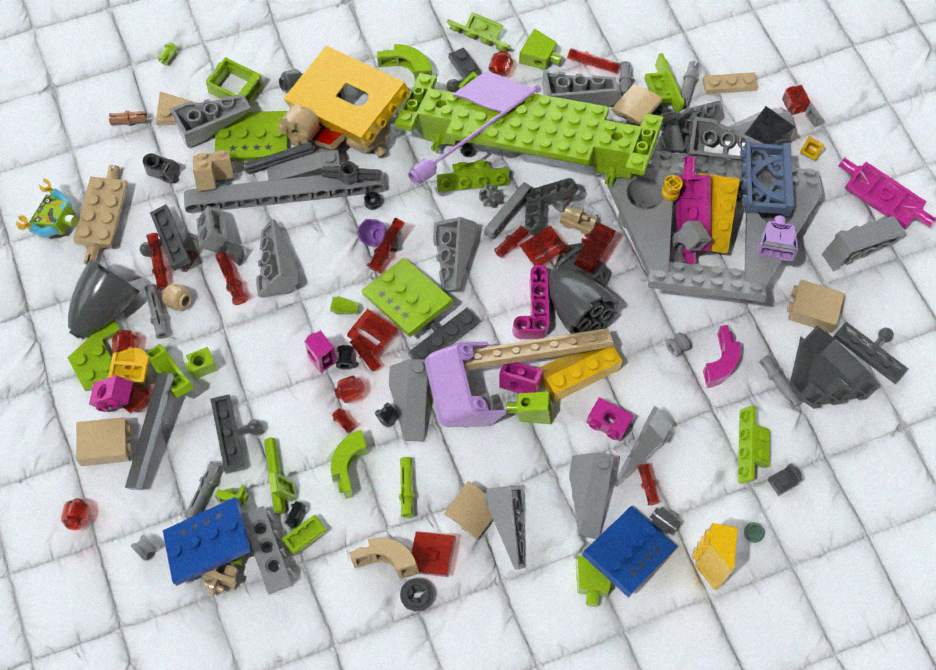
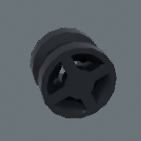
[375,402,399,427]

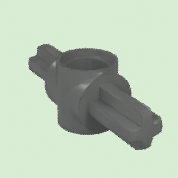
[321,161,376,185]

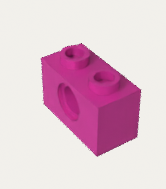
[304,330,336,373]
[499,362,543,394]
[89,375,133,412]
[586,397,634,441]

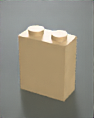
[786,280,845,333]
[76,417,133,466]

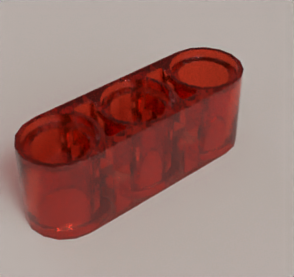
[574,222,616,273]

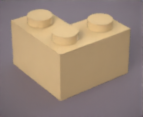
[193,150,234,191]

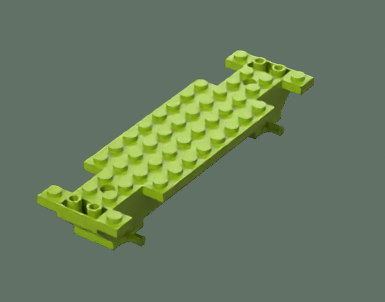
[394,73,663,186]

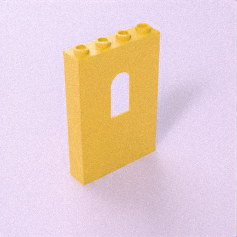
[283,46,410,148]

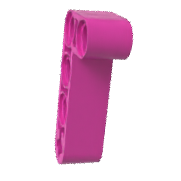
[512,265,550,339]

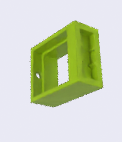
[206,57,263,103]

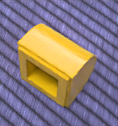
[800,136,825,161]

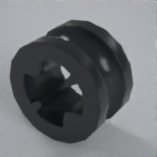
[364,191,381,210]

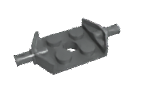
[553,238,610,288]

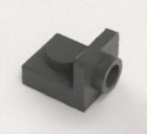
[767,463,803,496]

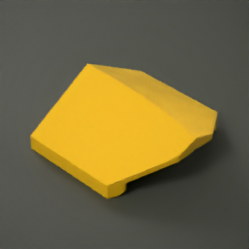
[108,348,150,384]

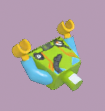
[16,179,78,238]

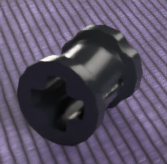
[336,345,354,370]

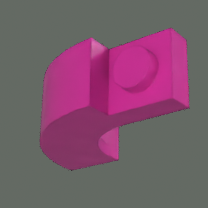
[703,325,741,388]

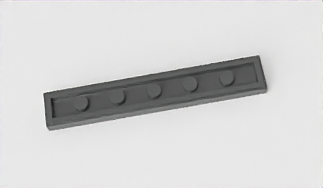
[125,372,174,490]

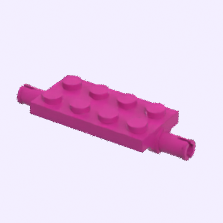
[676,156,711,264]
[838,157,936,229]

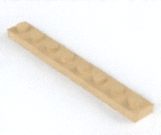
[463,328,613,370]

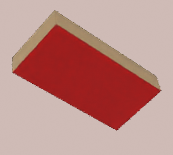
[311,128,345,150]

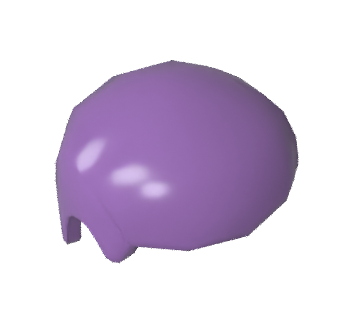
[357,219,388,247]

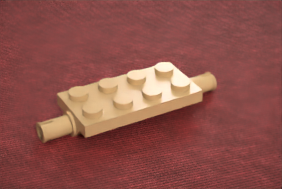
[73,165,128,265]

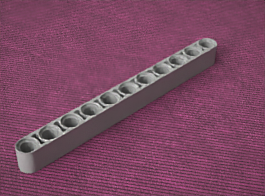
[184,169,385,213]

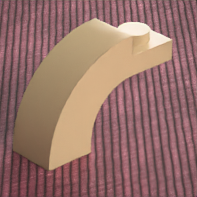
[349,538,419,579]

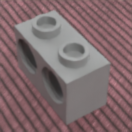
[196,206,227,253]

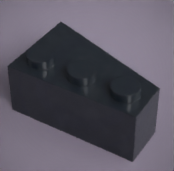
[745,106,795,144]

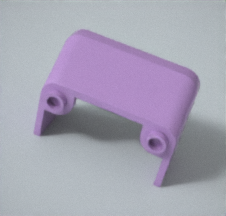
[425,342,506,427]

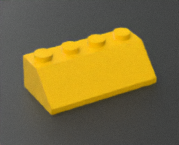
[699,173,740,253]
[539,346,622,403]
[692,523,738,590]

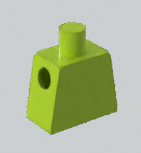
[519,29,563,70]
[506,392,552,424]
[575,555,611,607]

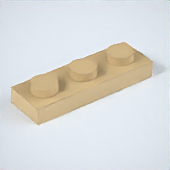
[703,72,758,94]

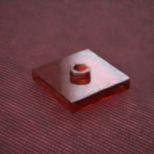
[411,531,456,577]

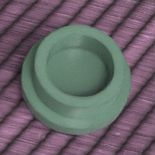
[744,522,765,543]

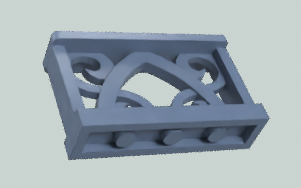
[740,141,794,216]

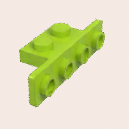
[447,12,512,52]
[644,53,685,113]
[436,160,509,192]
[738,405,770,484]

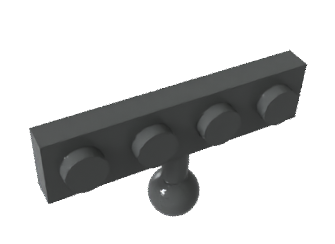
[446,47,482,93]
[139,204,191,271]
[408,307,479,360]
[833,322,909,385]
[210,394,263,474]

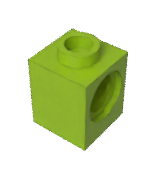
[185,347,218,379]

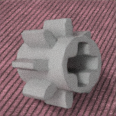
[479,185,501,207]

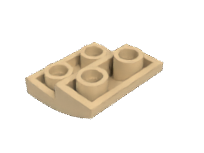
[612,85,663,125]
[444,481,493,540]

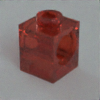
[782,85,811,116]

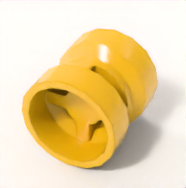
[661,175,683,201]

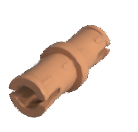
[109,110,147,125]

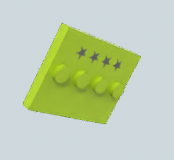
[215,111,288,162]
[361,258,453,337]

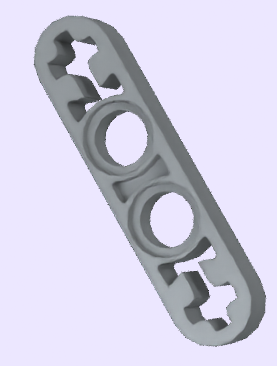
[484,182,533,239]

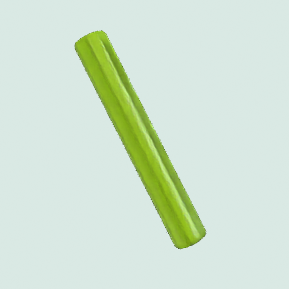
[264,437,286,514]

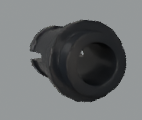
[460,141,475,157]
[284,501,306,529]

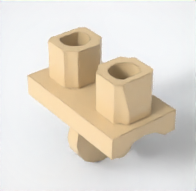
[559,206,597,235]
[200,565,238,596]

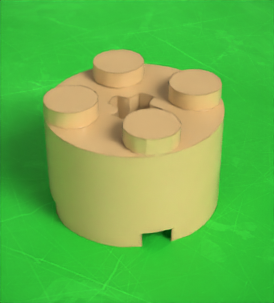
[277,104,321,146]

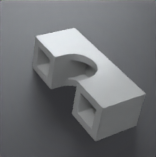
[669,220,712,263]

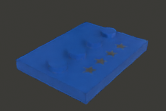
[162,497,251,586]
[582,506,677,598]

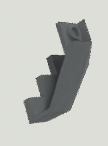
[790,326,880,409]

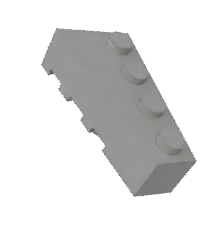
[542,70,618,106]

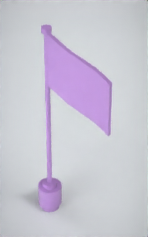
[408,72,541,185]

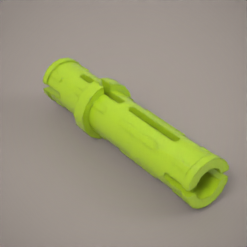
[399,457,415,518]

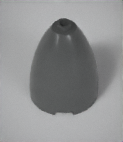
[68,259,140,339]
[549,268,619,334]

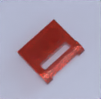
[520,225,568,266]
[347,309,398,357]

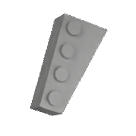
[822,215,906,272]

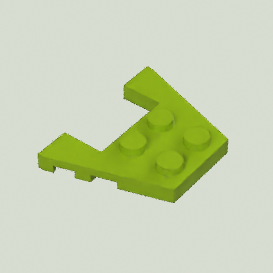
[67,320,147,391]

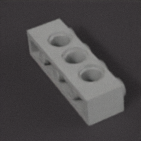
[242,506,294,595]

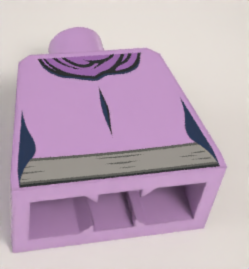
[757,216,798,262]

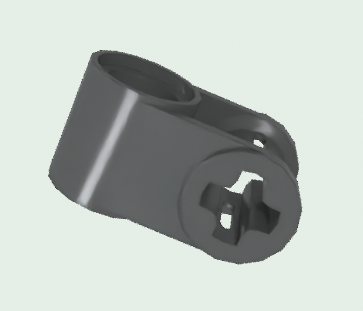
[142,153,180,183]

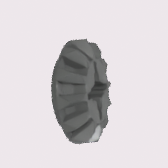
[400,578,433,612]

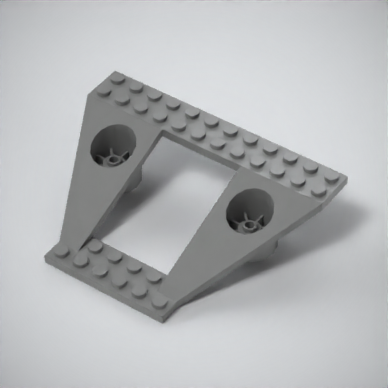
[602,151,822,302]

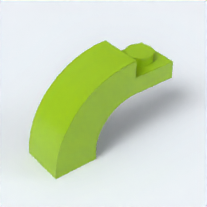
[377,44,432,81]
[146,344,194,398]
[331,430,367,499]

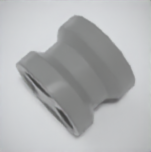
[666,332,690,356]
[131,535,157,561]

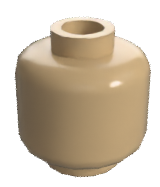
[162,283,191,311]

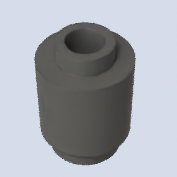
[650,506,681,535]

